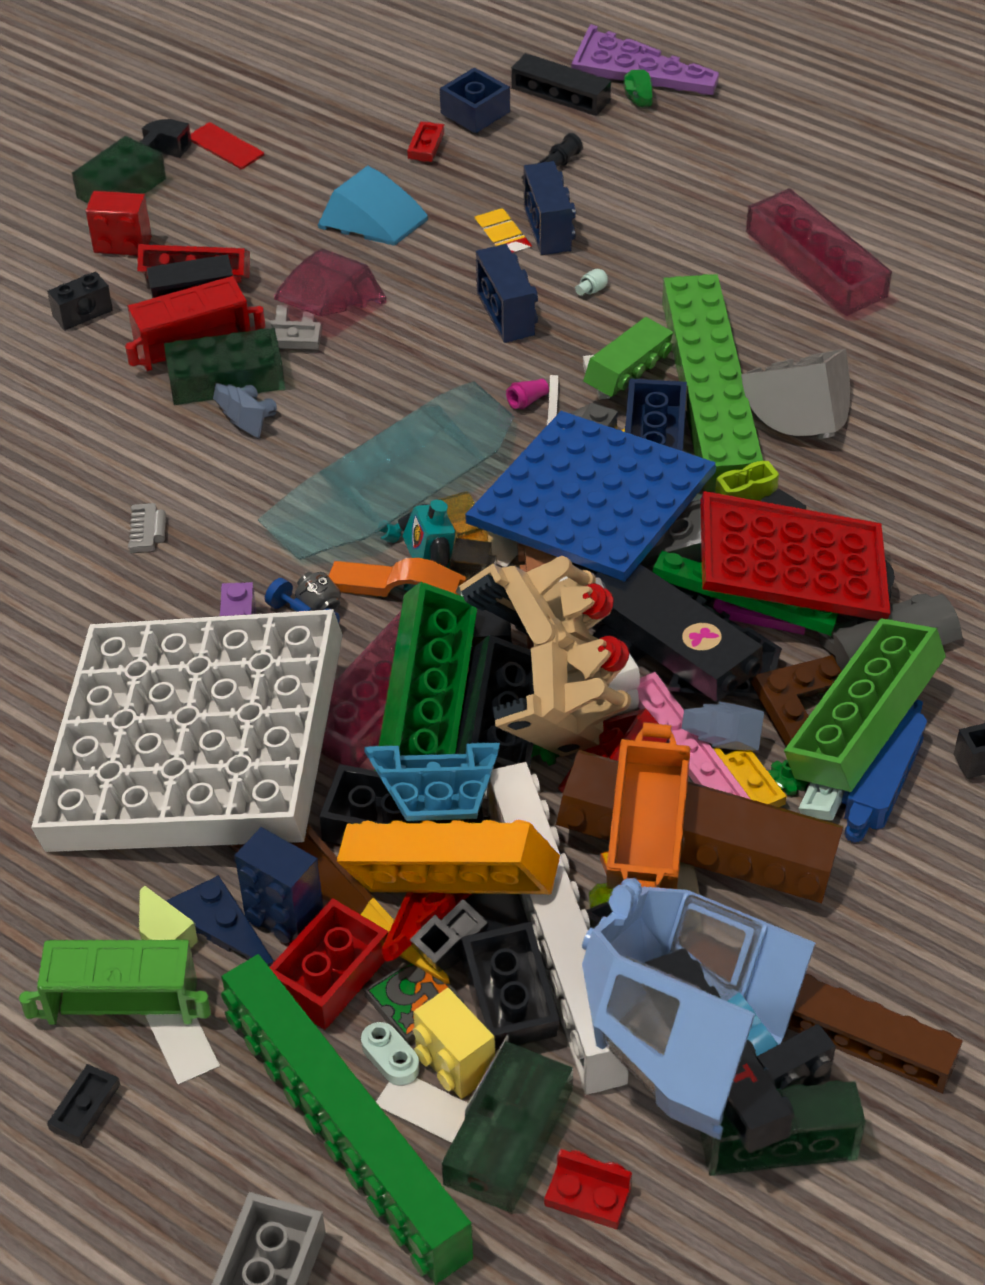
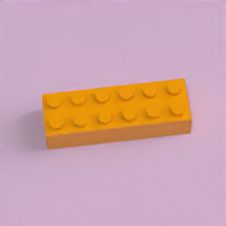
[336,820,560,894]

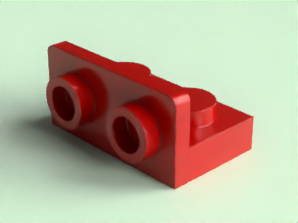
[544,1149,632,1230]

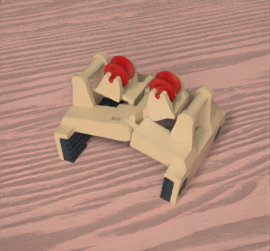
[459,556,631,757]

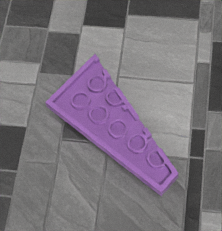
[571,24,719,95]

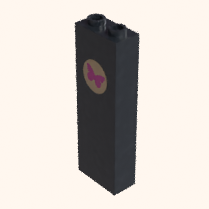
[595,564,763,702]

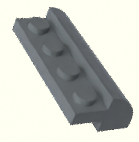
[818,593,962,670]

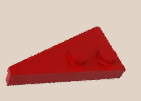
[381,892,472,961]

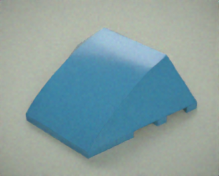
[318,166,428,246]
[364,743,500,821]

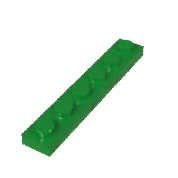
[653,551,839,636]

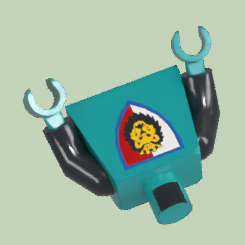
[378,499,455,591]

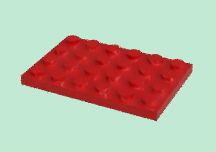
[700,491,891,620]

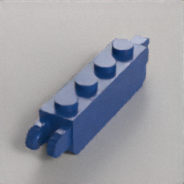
[842,699,927,843]

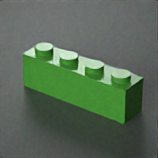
[583,317,674,397]

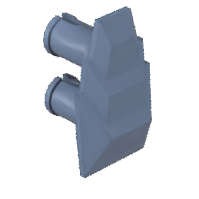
[213,383,277,438]
[681,701,764,751]

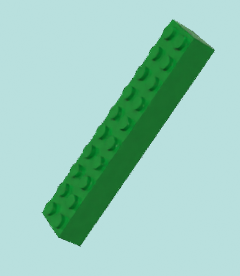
[221,954,473,1285]

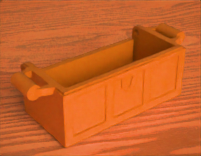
[606,723,691,889]

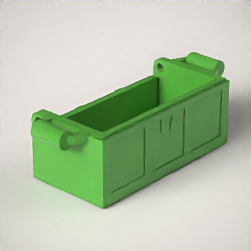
[19,940,211,1025]

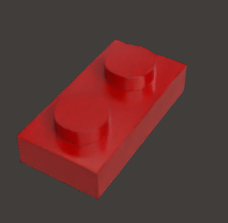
[407,121,445,162]

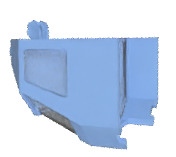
[582,878,816,1140]

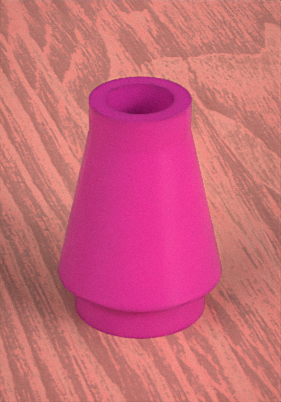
[506,378,549,410]

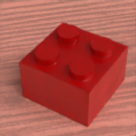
[86,191,152,256]

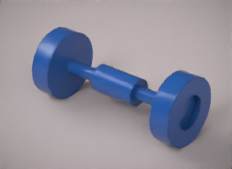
[265,578,340,624]

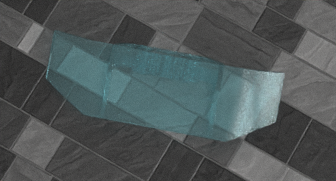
[258,381,514,560]

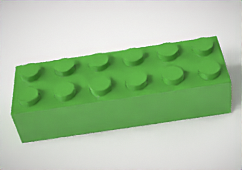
[784,618,946,792]

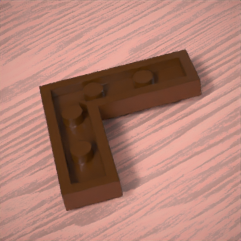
[750,655,842,746]

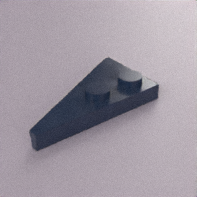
[166,875,274,967]

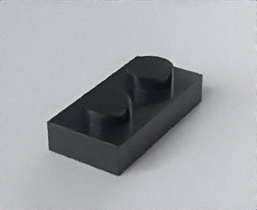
[47,1064,121,1145]

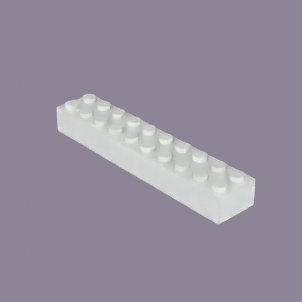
[487,762,633,1095]

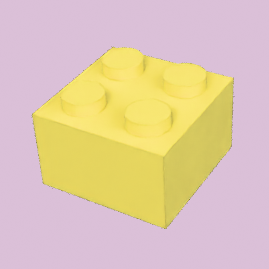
[413,987,495,1100]

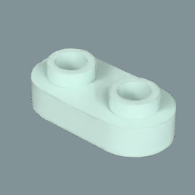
[361,1022,419,1085]

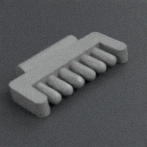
[128,503,166,553]

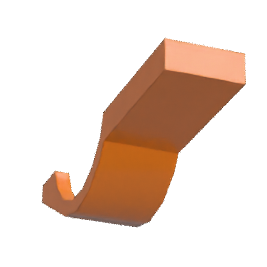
[329,558,467,597]

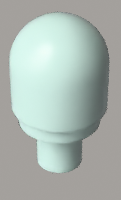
[575,269,608,295]

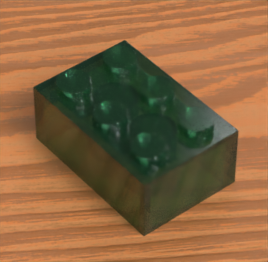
[72,136,166,203]

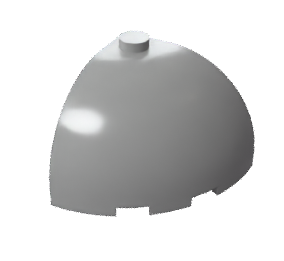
[741,349,850,439]

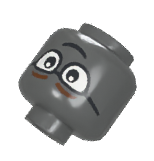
[295,572,341,611]

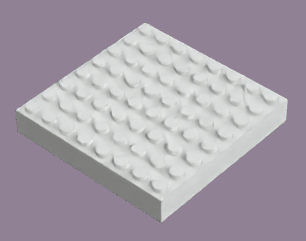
[31,609,343,852]

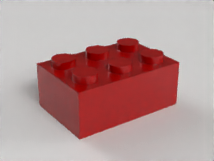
[270,898,389,1030]

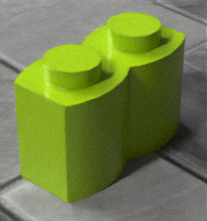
[715,461,779,501]

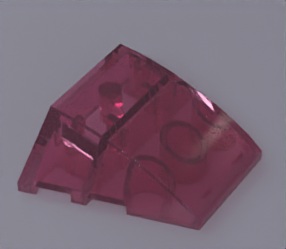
[274,248,387,317]

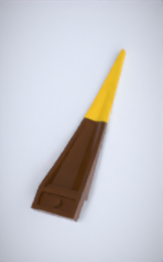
[229,823,450,984]

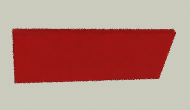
[191,122,265,170]

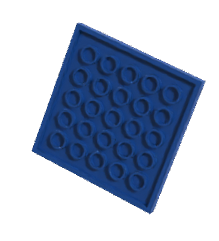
[465,411,716,582]

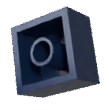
[440,67,510,133]

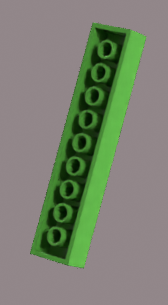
[662,274,763,492]

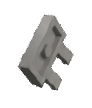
[263,305,322,350]

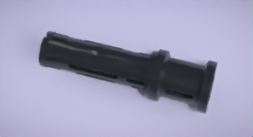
[521,133,583,184]

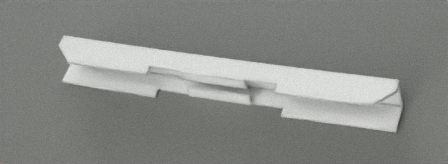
[547,375,558,425]

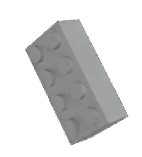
[212,1192,326,1285]

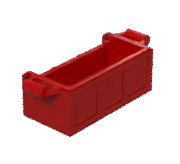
[125,276,266,372]

